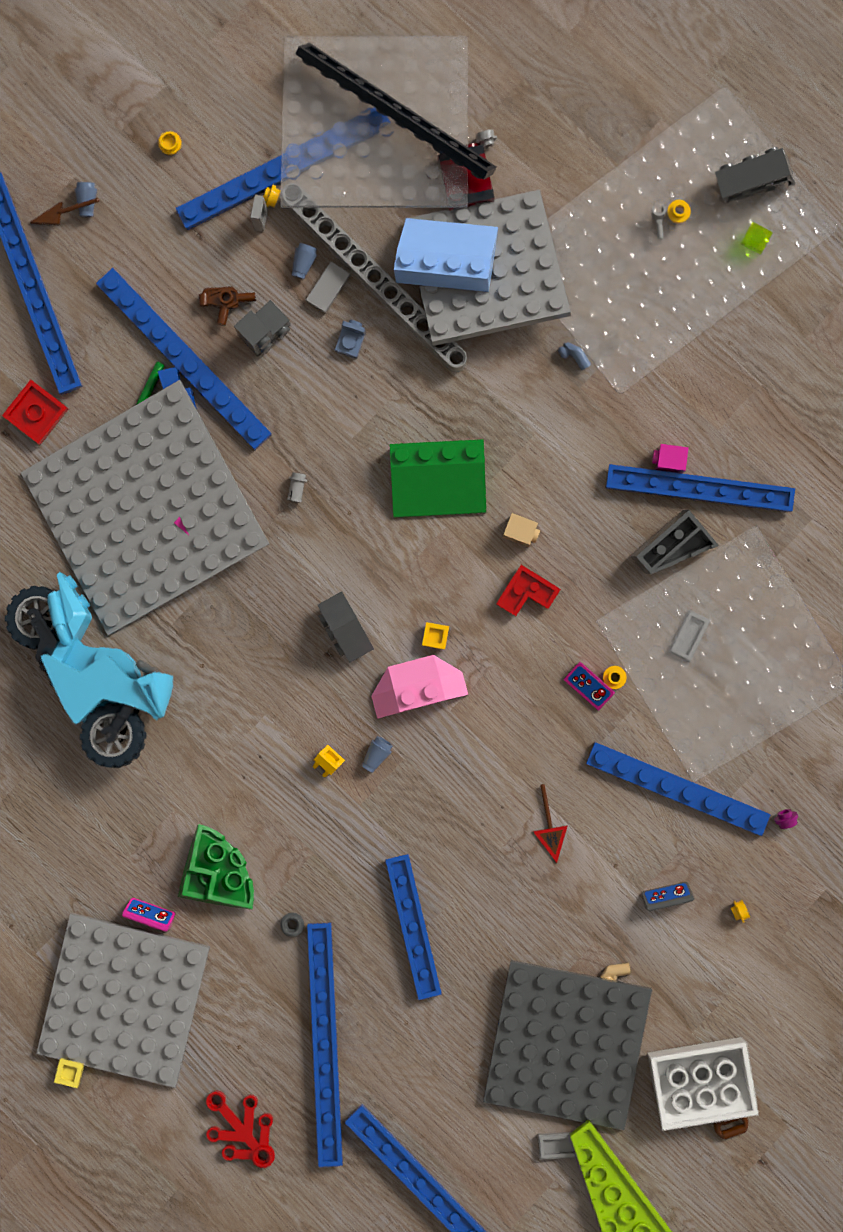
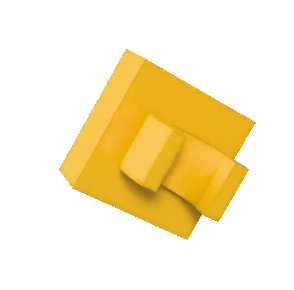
[313,745,345,777]

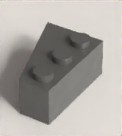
[715,147,796,203]
[630,510,719,574]

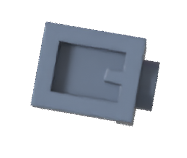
[335,320,366,359]

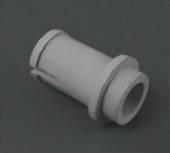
[287,472,307,503]

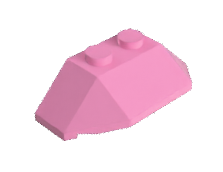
[371,655,468,719]

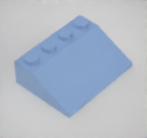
[394,218,498,292]

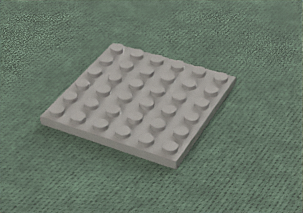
[404,190,571,346]
[36,913,210,1088]

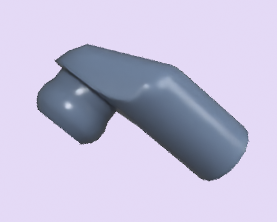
[558,342,591,370]

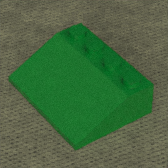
[390,439,487,518]

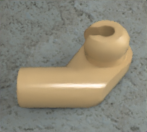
[600,963,630,981]

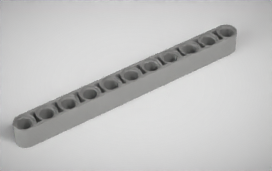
[282,184,467,372]

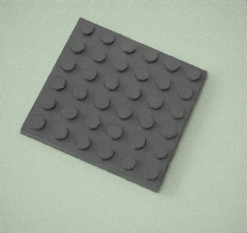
[483,960,652,1130]

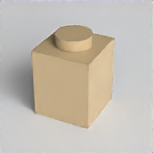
[503,513,540,547]

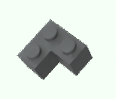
[234,300,291,357]
[318,591,374,663]

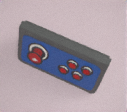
[642,882,695,911]

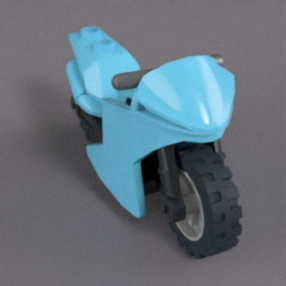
[5,572,173,768]

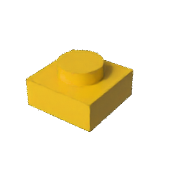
[422,622,449,650]

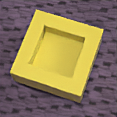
[54,1058,84,1088]

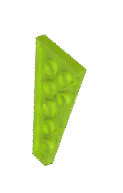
[570,1120,672,1232]

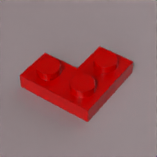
[496,564,561,617]

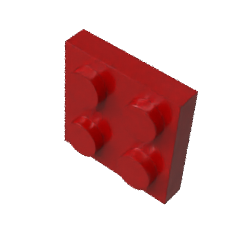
[2,379,69,445]

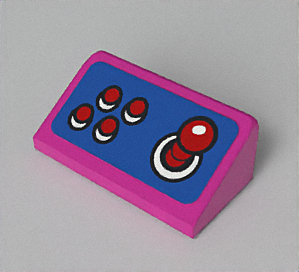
[563,662,615,711]
[122,898,175,932]

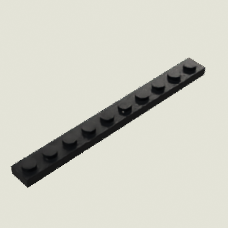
[295,43,497,179]

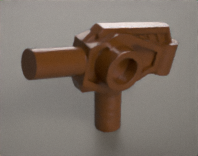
[199,286,256,326]

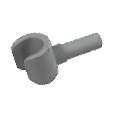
[651,205,666,240]

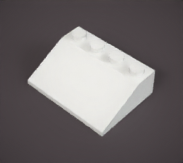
[647,1037,759,1131]

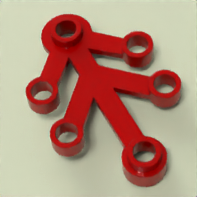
[206,1090,275,1168]

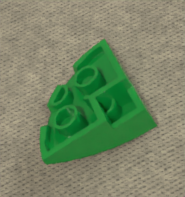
[178,824,254,910]

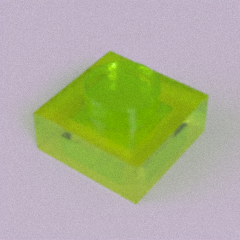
[740,221,773,255]

